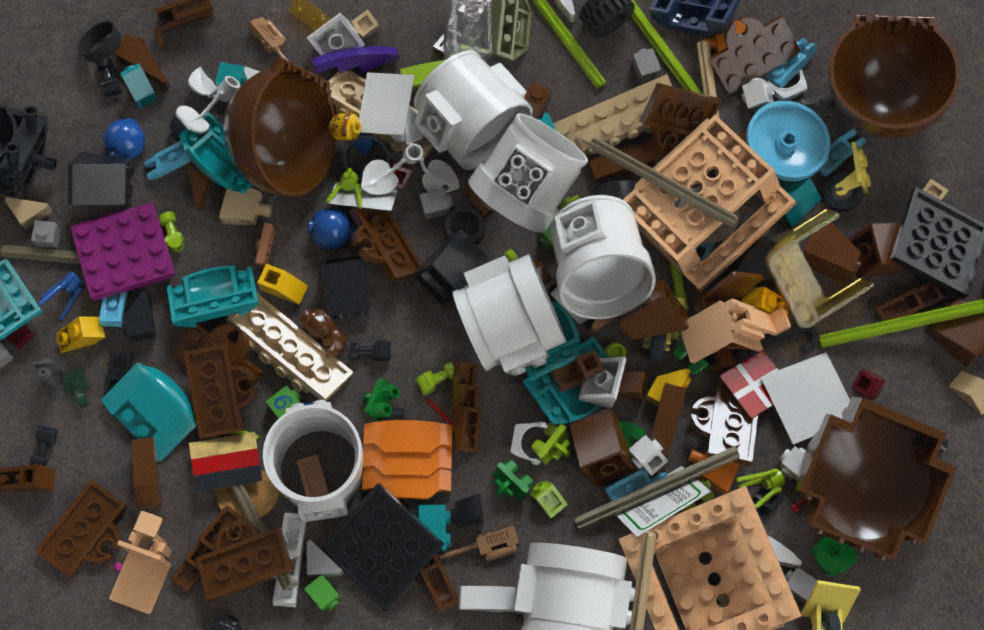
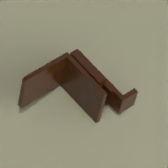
[154,0,215,49]
[694,272,763,374]

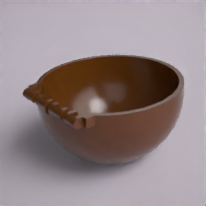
[828,14,960,139]
[223,56,336,196]

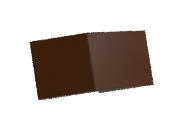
[550,350,604,393]

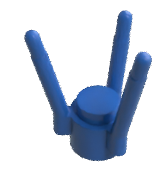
[38,271,83,322]

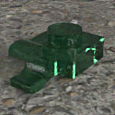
[62,367,91,408]

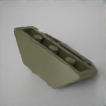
[485,0,532,61]

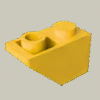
[257,264,309,306]
[741,287,790,317]
[56,317,105,353]
[646,368,692,406]

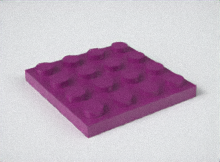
[70,202,176,301]

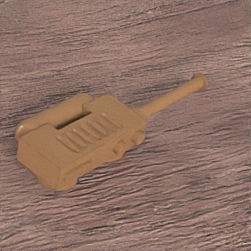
[248,17,289,61]
[438,526,519,561]

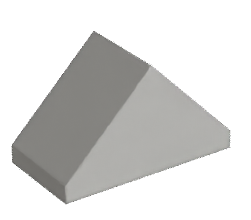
[307,540,344,577]

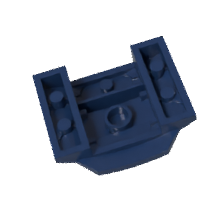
[649,0,741,35]

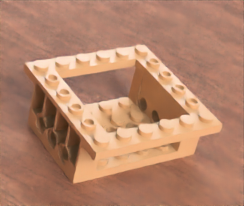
[623,115,796,292]
[619,486,802,630]

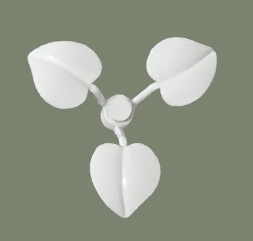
[176,67,240,133]
[361,106,459,195]

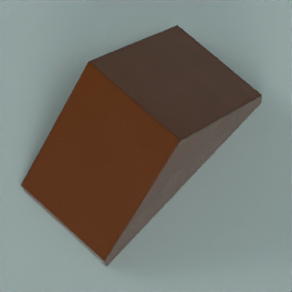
[618,371,647,404]

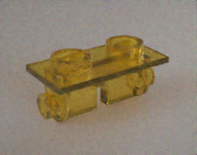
[289,0,332,31]

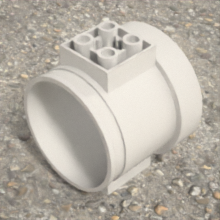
[414,50,533,170]
[468,113,588,233]
[551,195,656,319]
[453,254,566,376]
[263,400,364,522]
[513,543,635,630]

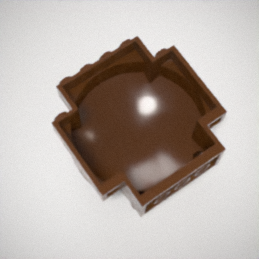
[795,397,957,561]

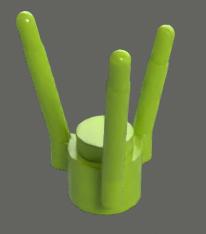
[326,168,362,209]
[736,469,785,509]

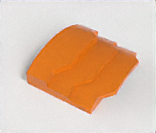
[362,420,452,500]

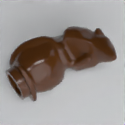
[299,309,346,358]

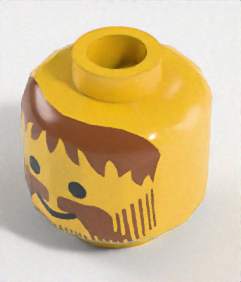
[329,113,361,141]

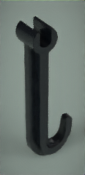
[733,320,818,359]

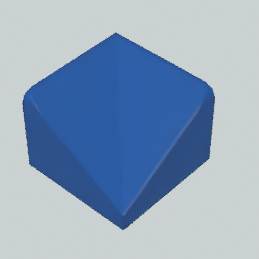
[349,132,375,155]

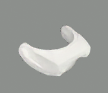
[766,69,807,101]
[510,422,548,465]

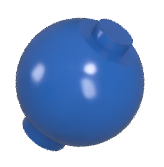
[103,118,146,160]
[307,207,356,250]

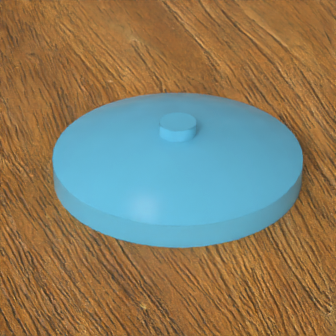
[745,101,830,181]

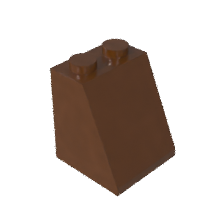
[798,214,861,284]
[848,223,909,279]
[618,277,689,340]
[926,297,984,367]
[570,408,637,487]

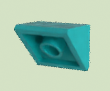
[779,177,822,228]

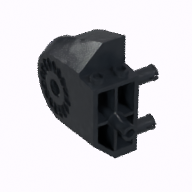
[0,105,57,199]

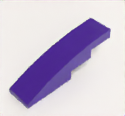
[311,46,400,73]

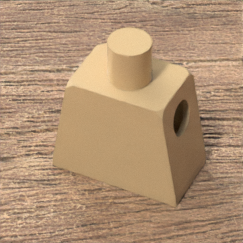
[219,188,273,225]

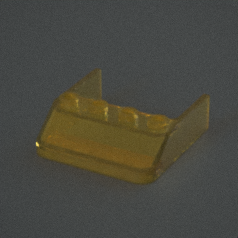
[765,209,874,328]

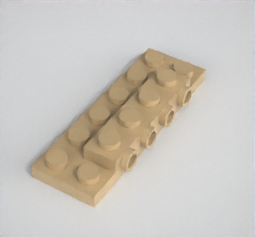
[329,70,434,158]
[553,74,672,155]
[226,293,354,401]

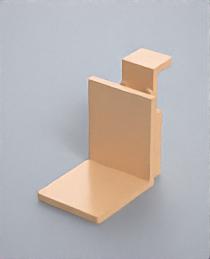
[680,299,791,363]
[109,511,172,614]

